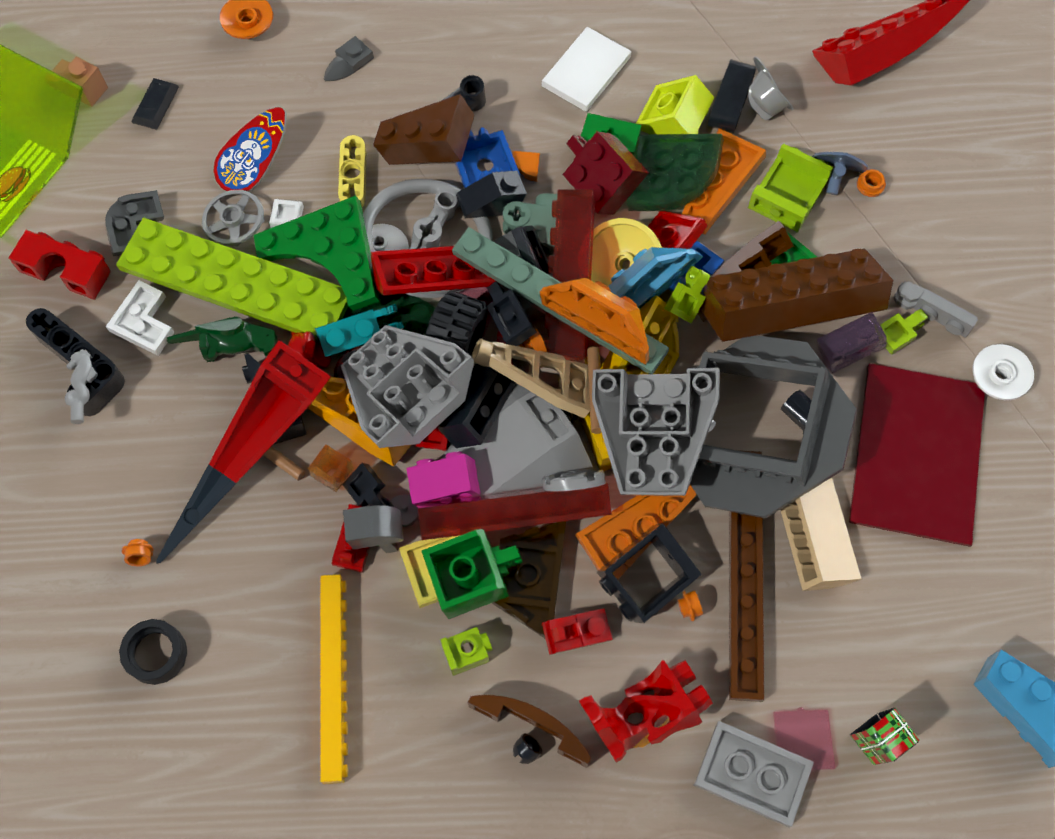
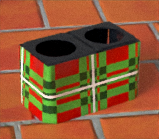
[850,707,920,765]

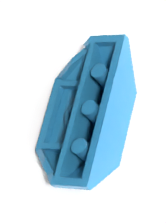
[608,247,703,310]

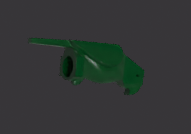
[167,316,278,363]

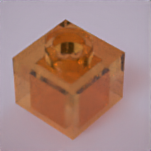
[307,444,354,492]

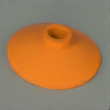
[220,0,273,39]

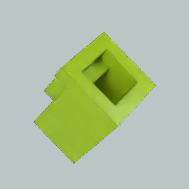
[440,627,493,676]

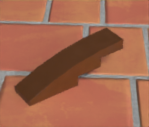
[698,221,793,322]

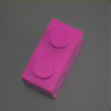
[406,451,481,509]

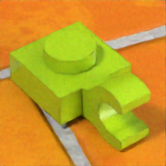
[664,266,710,324]
[873,309,928,355]

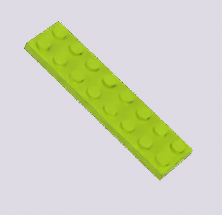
[116,217,348,341]

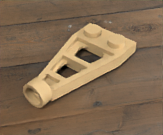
[472,339,590,418]

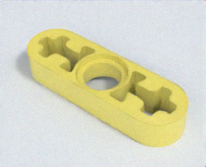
[338,135,367,207]

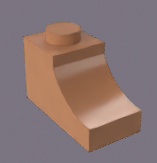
[46,56,108,107]

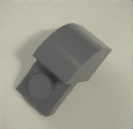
[343,505,404,553]

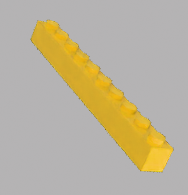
[320,574,348,784]

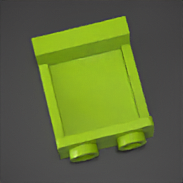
[748,144,833,232]

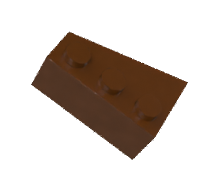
[373,94,475,165]

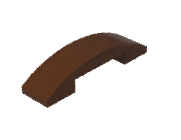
[468,695,591,768]

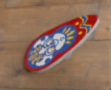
[213,107,287,195]

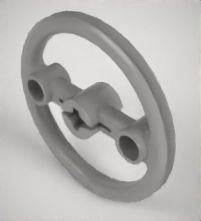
[363,179,493,298]

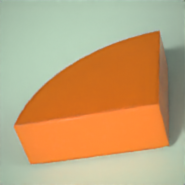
[512,151,540,182]

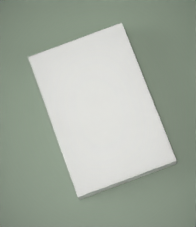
[542,27,631,112]

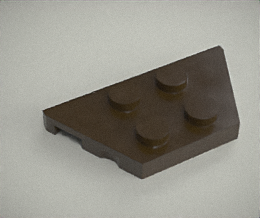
[492,518,566,639]

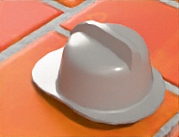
[748,56,794,120]

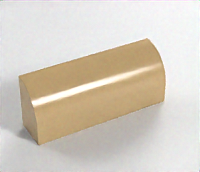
[780,477,862,591]

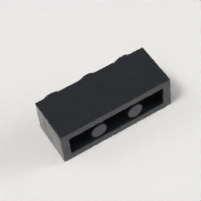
[437,364,516,448]

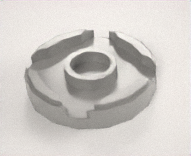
[542,469,606,491]

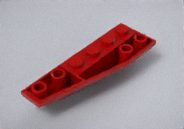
[812,0,970,86]

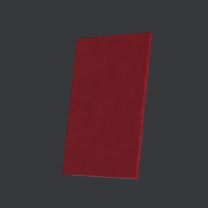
[849,363,985,547]

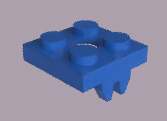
[455,127,520,188]

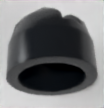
[513,733,542,764]

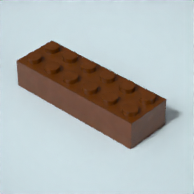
[700,248,894,342]

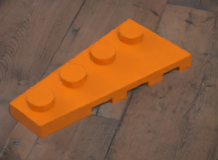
[682,128,766,235]
[575,484,697,580]

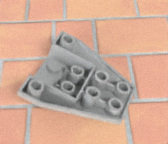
[341,325,474,448]
[592,368,720,496]
[440,373,594,508]

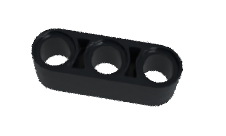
[708,59,756,133]

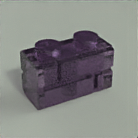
[817,312,887,374]

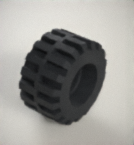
[425,290,487,357]

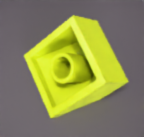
[636,75,714,144]

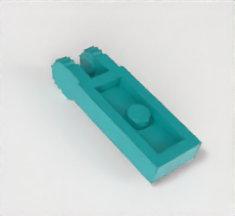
[315,304,404,357]

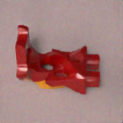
[579,660,713,763]

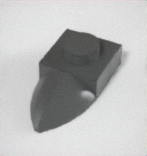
[324,36,374,81]

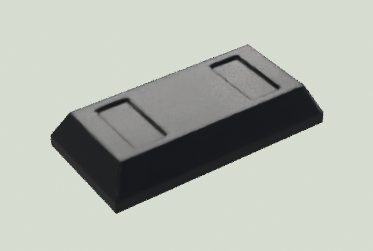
[131,78,179,130]

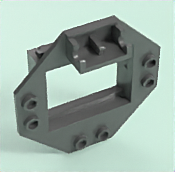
[690,335,857,518]

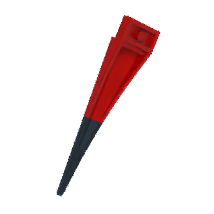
[156,340,331,564]

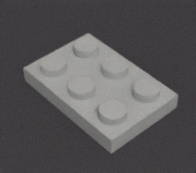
[693,721,814,828]

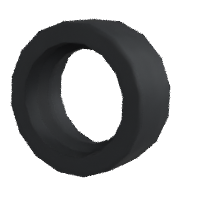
[119,619,187,685]

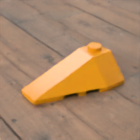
[308,376,411,467]

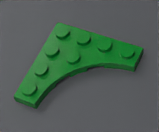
[253,196,380,311]

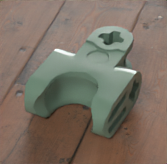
[503,193,590,260]

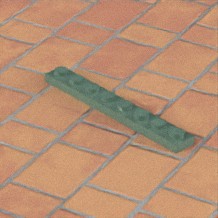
[452,227,669,374]

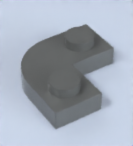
[105,190,164,256]

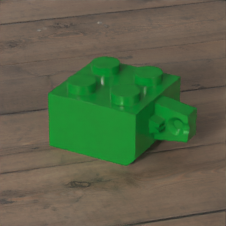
[421,529,522,619]

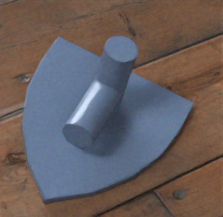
[812,152,868,195]

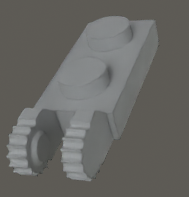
[894,281,978,338]

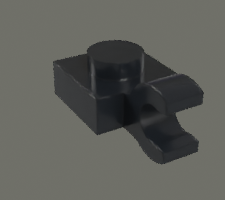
[342,462,394,507]

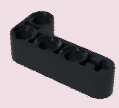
[26,308,125,416]

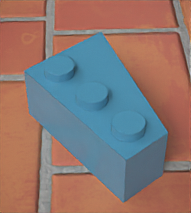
[973,650,1055,768]

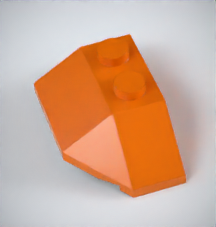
[540,278,649,365]

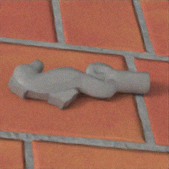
[65,349,98,424]

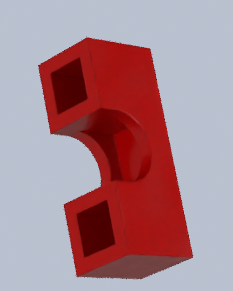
[8,230,111,300]

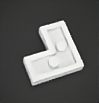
[106,280,174,356]

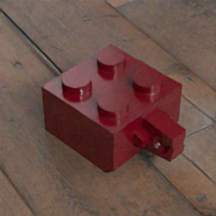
[562,131,649,215]

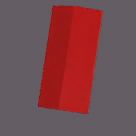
[371,246,500,295]

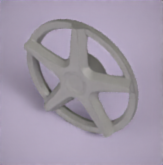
[202,190,264,247]

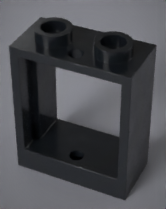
[597,523,702,623]

